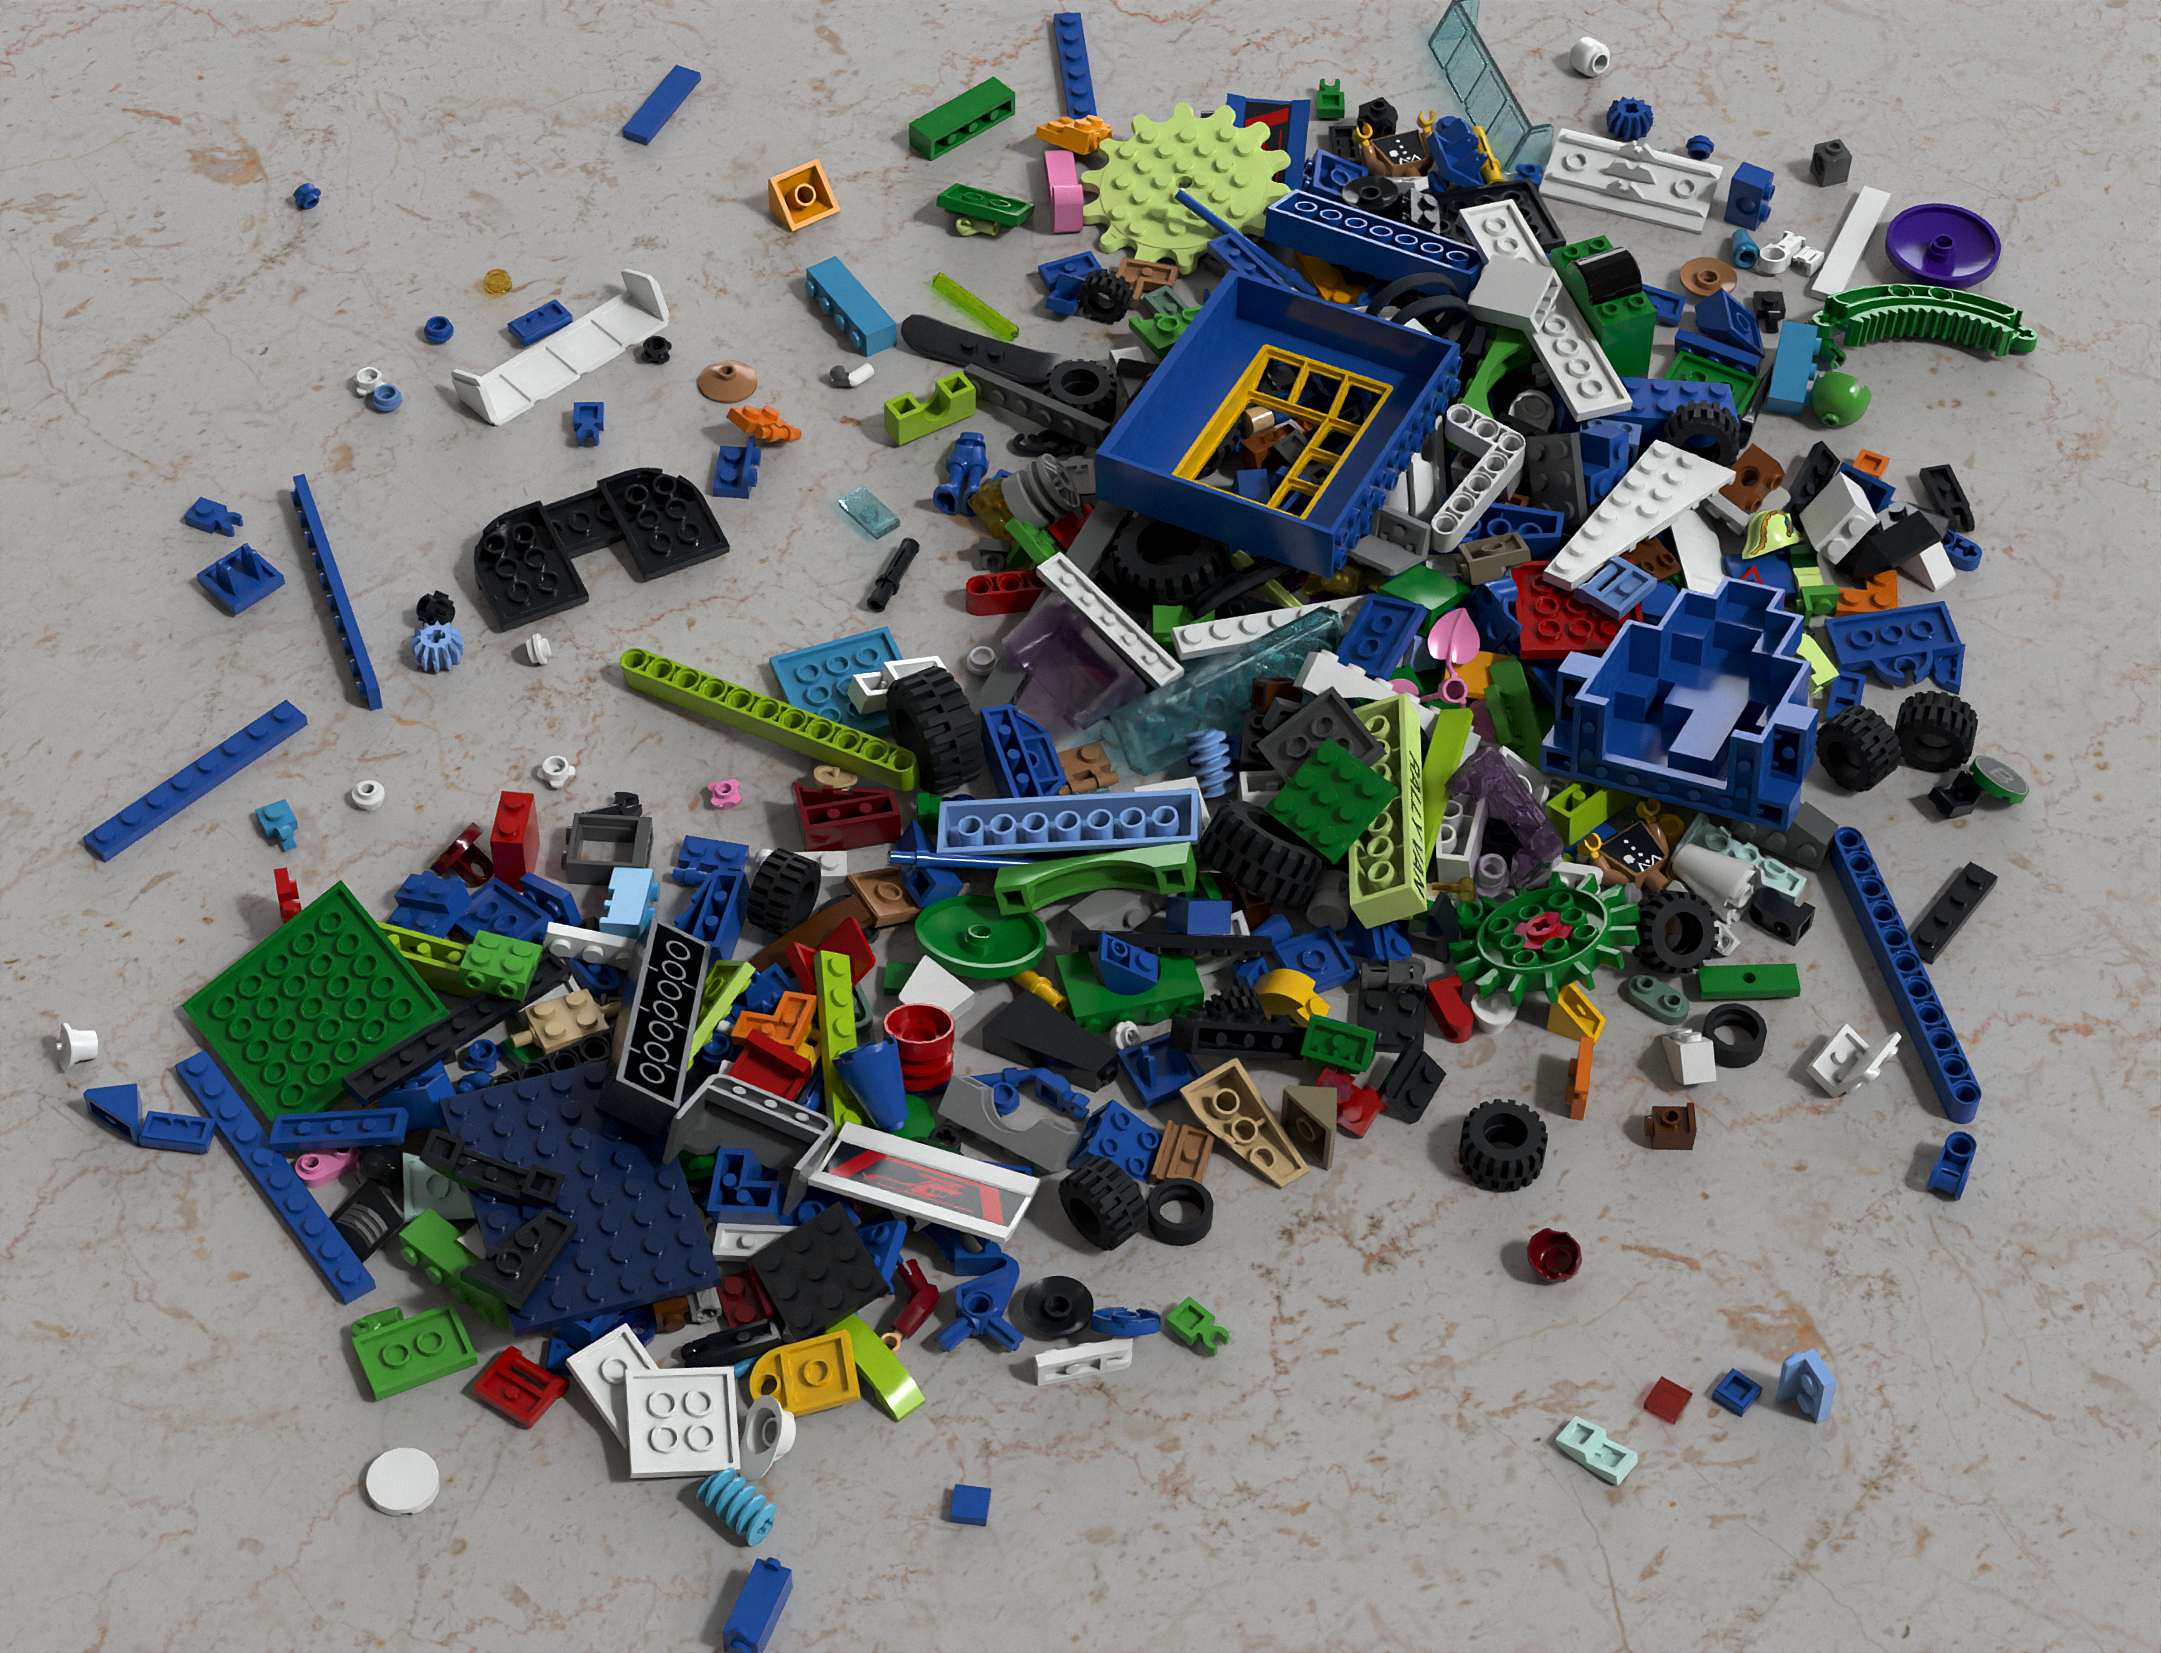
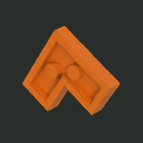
[1835,570,1898,618]
[730,991,818,1053]

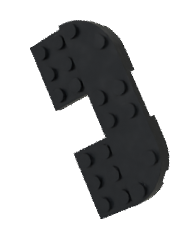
[474,467,730,632]

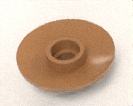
[1680,257,1737,298]
[699,360,757,404]

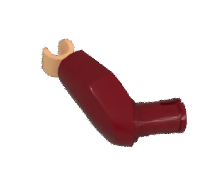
[881,1259,940,1356]

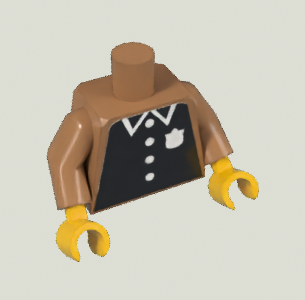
[1352,110,1436,177]
[1577,798,1671,893]

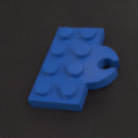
[1823,601,1962,686]

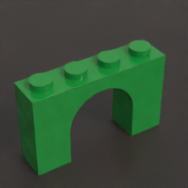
[1055,932,1204,1035]

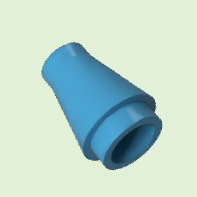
[1731,229,1760,268]

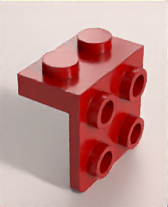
[785,917,876,997]

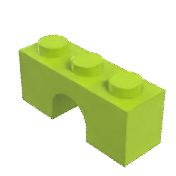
[884,371,976,446]

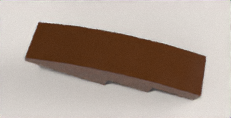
[748,894,872,980]

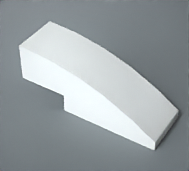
[847,656,948,715]

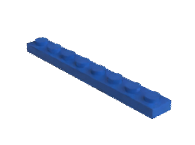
[83,700,308,863]

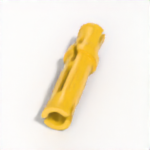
[1472,126,1505,184]

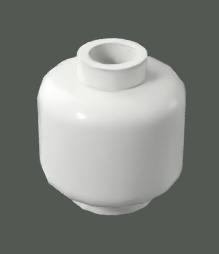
[1570,37,1610,77]

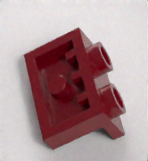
[716,1259,779,1329]

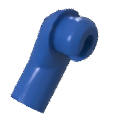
[455,1071,494,1095]

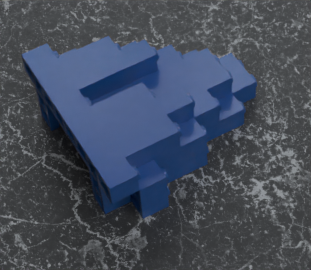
[1539,576,1819,832]

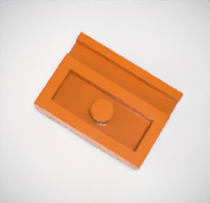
[1565,1036,1594,1121]

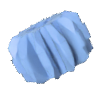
[410,620,464,674]

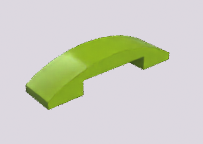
[819,1314,926,1423]

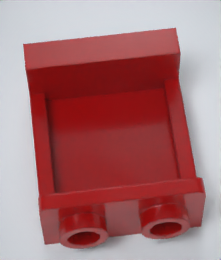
[727,1028,812,1102]

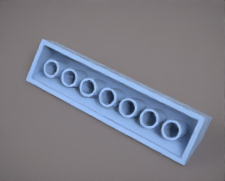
[937,789,1202,855]

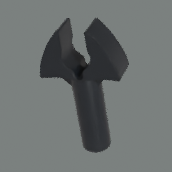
[582,792,643,817]

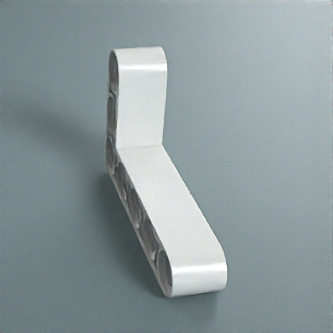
[1430,404,1526,553]

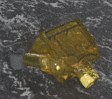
[1290,556,1386,605]

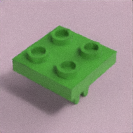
[1004,517,1066,570]

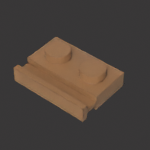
[1151,1120,1216,1184]

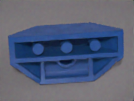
[980,704,1067,799]

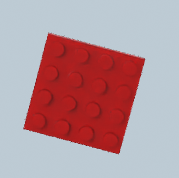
[1509,559,1644,659]

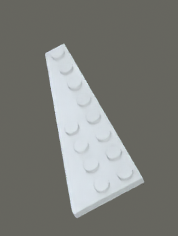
[1543,439,1736,592]

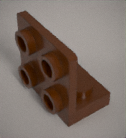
[1619,535,1683,583]

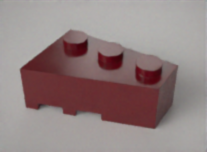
[793,783,901,852]

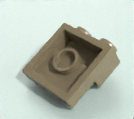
[1455,531,1531,586]

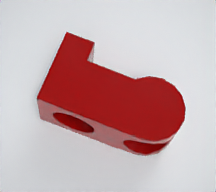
[1425,975,1474,1043]

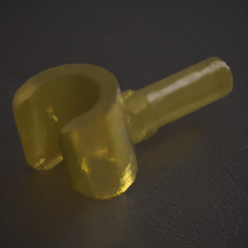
[1431,877,1476,903]

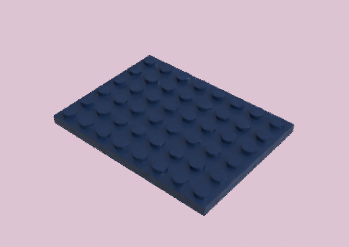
[439,1060,722,1337]

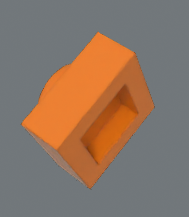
[1852,448,1890,480]

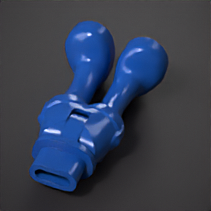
[933,432,989,517]

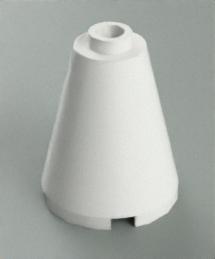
[1671,843,1765,925]

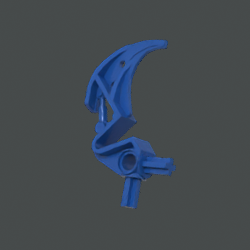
[862,1209,1025,1353]

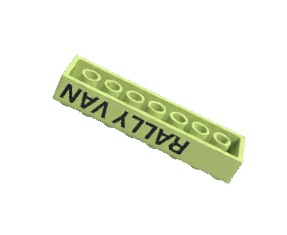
[1349,693,1427,929]

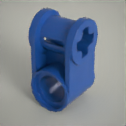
[1927,1131,1977,1200]

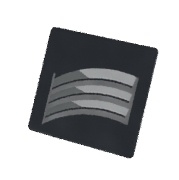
[329,1178,404,1264]

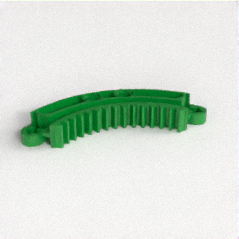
[1810,284,2038,357]

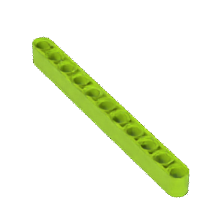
[620,648,921,792]

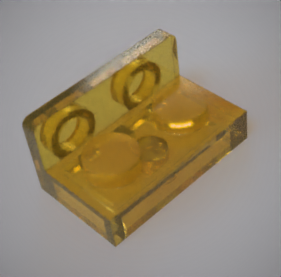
[967,477,1016,542]

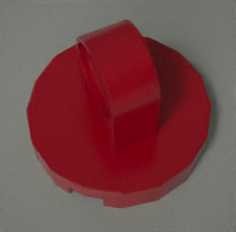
[429,822,494,887]

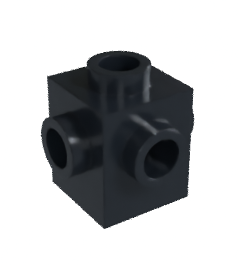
[1357,97,1398,140]

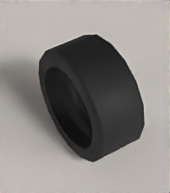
[1702,1003,1767,1068]
[1147,1177,1214,1246]

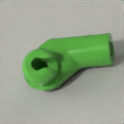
[350,1306,404,1337]

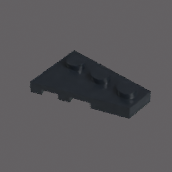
[460,1209,578,1311]

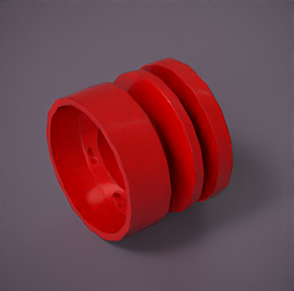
[883,1003,955,1091]

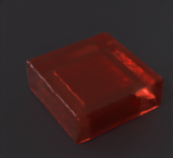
[1643,1376,1693,1425]

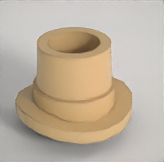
[813,765,858,791]

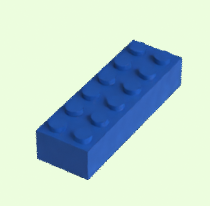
[1550,377,1739,448]

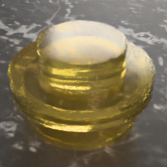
[483,269,512,296]

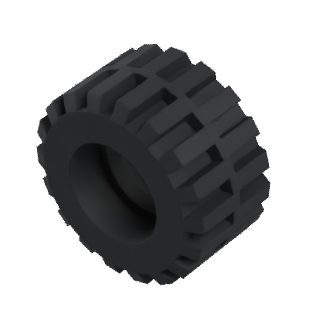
[1043,359,1117,423]
[1663,399,1739,469]
[1894,691,1978,772]
[1815,705,1902,793]
[747,848,821,936]
[1628,890,1719,975]
[1459,1099,1548,1192]
[1058,1155,1148,1251]

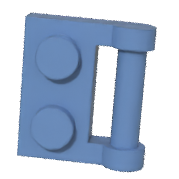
[1574,556,1657,621]

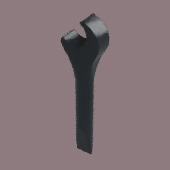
[1739,364,1774,447]

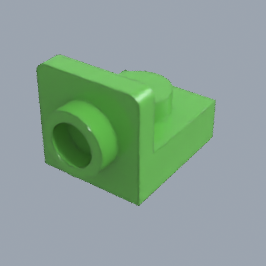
[1793,585,1839,626]

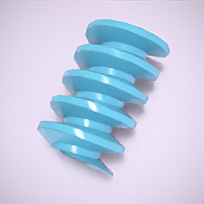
[697,1468,777,1546]

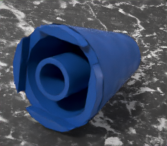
[831,1034,909,1133]

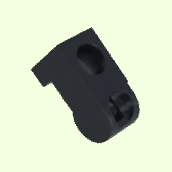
[1749,887,1815,946]

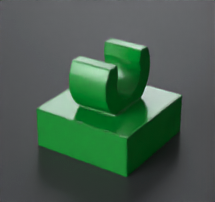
[1184,871,1223,900]

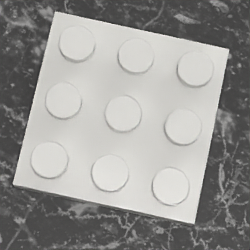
[624,1367,741,1478]

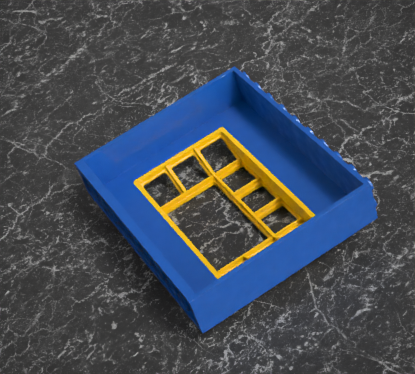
[1095,269,1462,580]

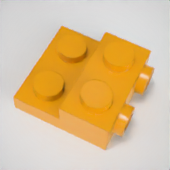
[1035,115,1113,155]

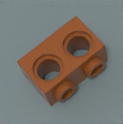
[1240,419,1308,475]

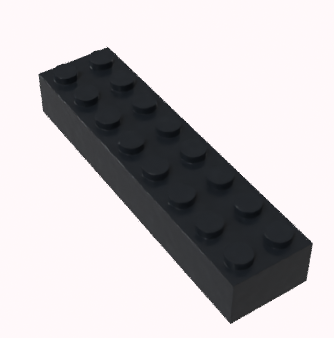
[597,917,712,1138]

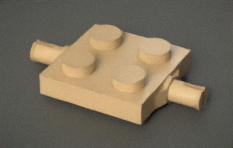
[510,988,621,1055]

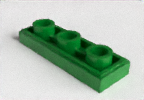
[1696,963,1801,999]

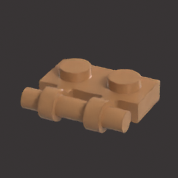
[1056,741,1119,796]

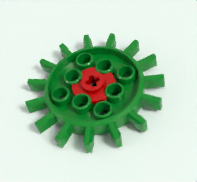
[1449,872,1641,1007]

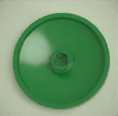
[914,895,1047,979]

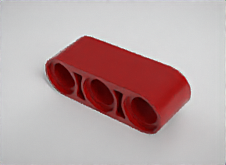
[966,569,1046,616]

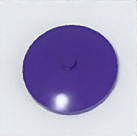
[1885,203,2001,289]

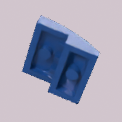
[1724,551,1798,599]

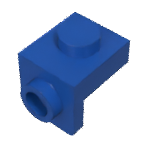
[1045,272,1085,316]

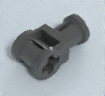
[1360,957,1426,994]

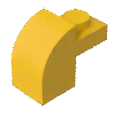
[1254,969,1331,1027]

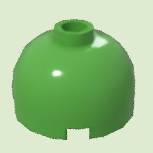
[1810,371,1872,427]

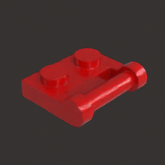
[472,1346,570,1429]

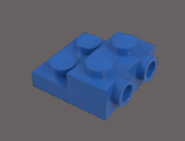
[1302,149,1368,206]
[386,871,472,939]

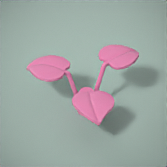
[1374,608,1498,744]

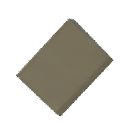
[1280,1085,1337,1171]

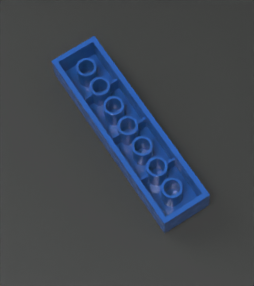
[1264,189,1485,305]

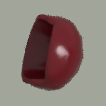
[1527,1228,1582,1283]

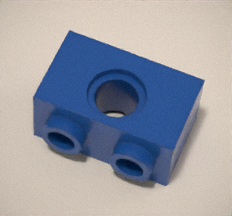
[1724,161,1775,232]

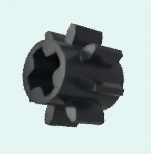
[416,590,455,627]

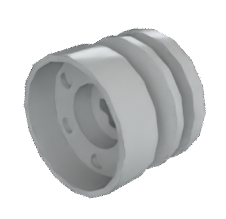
[1001,453,1080,532]

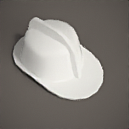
[739,1395,796,1482]

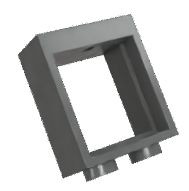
[561,813,654,886]

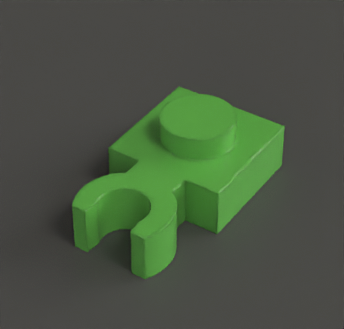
[1165,1296,1229,1356]

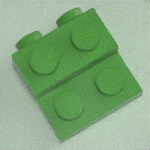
[458,930,543,1002]

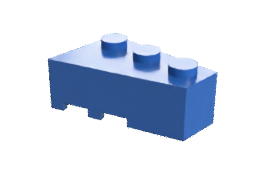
[673,870,750,971]

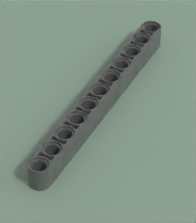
[970,500,1134,746]

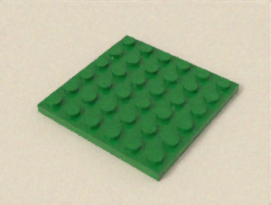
[181,880,450,1124]

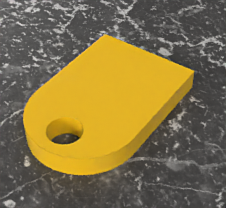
[750,1329,861,1418]

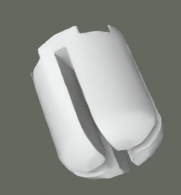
[1384,453,1435,525]

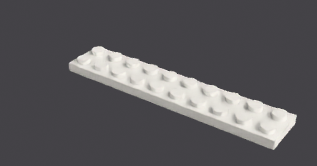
[1458,199,1633,422]

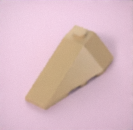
[1179,1057,1310,1189]

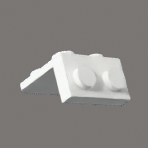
[1704,480,1791,537]
[1806,1023,1902,1098]

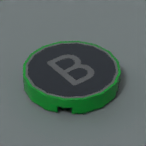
[1969,756,2029,804]

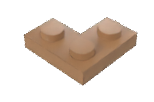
[1109,257,1178,308]

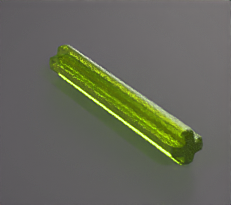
[932,272,1019,341]

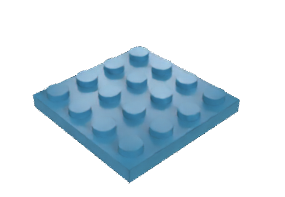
[769,626,903,737]

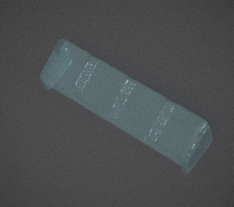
[1428,0,1554,174]

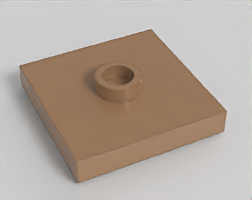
[844,866,925,928]

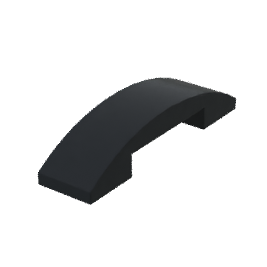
[419,1128,566,1207]

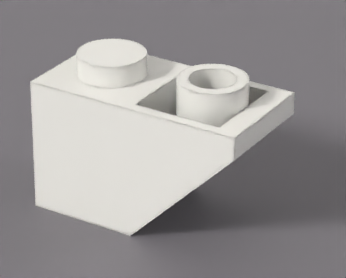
[1662,1028,1717,1085]

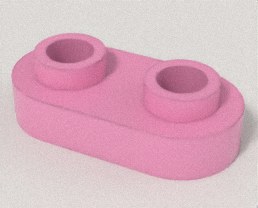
[295,1147,361,1188]

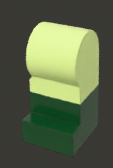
[1786,544,1823,599]

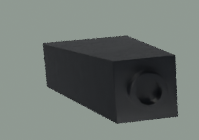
[982,989,1119,1093]

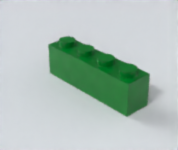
[909,76,1015,161]

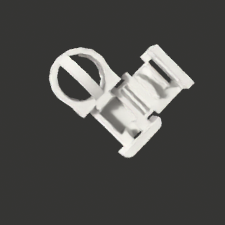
[1758,231,1825,276]

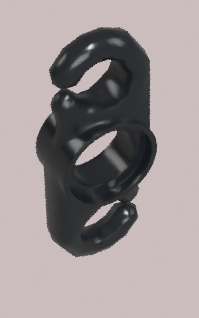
[1013,429,1087,458]

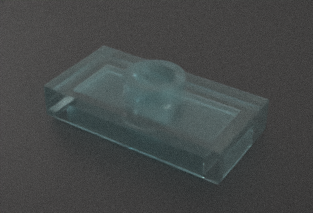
[839,485,900,540]

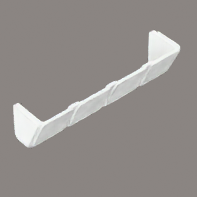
[451,269,670,427]
[1669,499,1728,595]

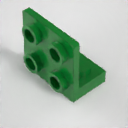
[1300,1014,1377,1075]

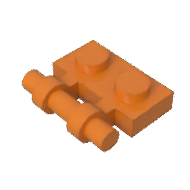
[726,405,802,443]

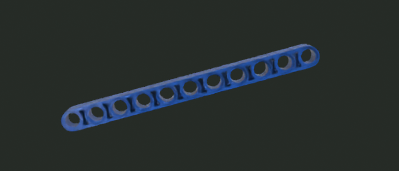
[1829,826,1982,1124]

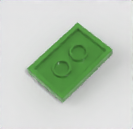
[351,1302,478,1402]

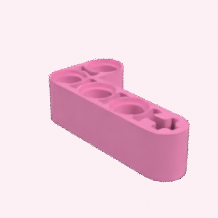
[1044,150,1083,233]

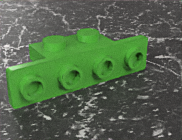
[1483,655,1547,774]

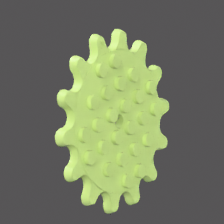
[1079,102,1292,274]

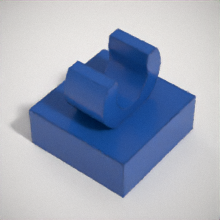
[1228,957,1269,990]

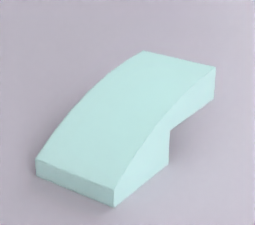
[1555,1416,1638,1486]

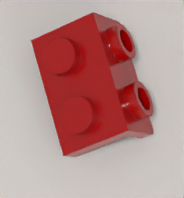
[1313,1067,1388,1138]

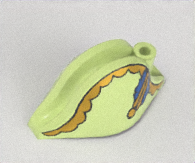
[1742,510,1805,559]

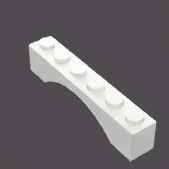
[1293,649,1481,763]

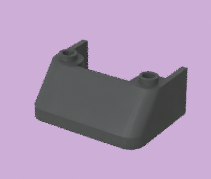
[662,1074,835,1216]

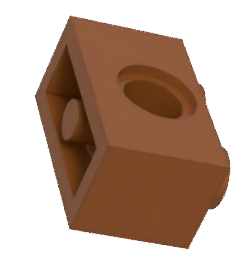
[1718,443,1785,515]

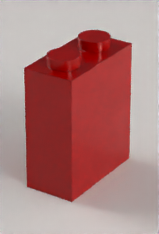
[490,791,540,893]

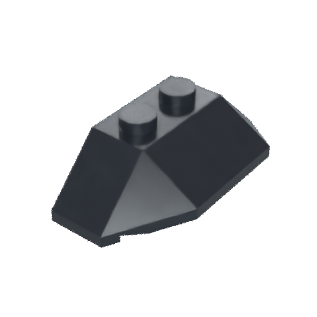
[1834,500,1951,583]

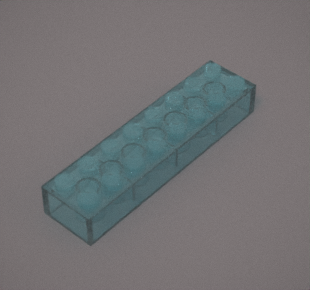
[1109,606,1346,777]

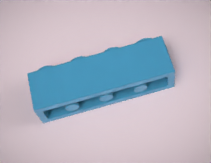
[805,256,897,357]

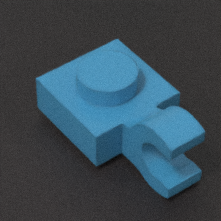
[255,799,298,851]

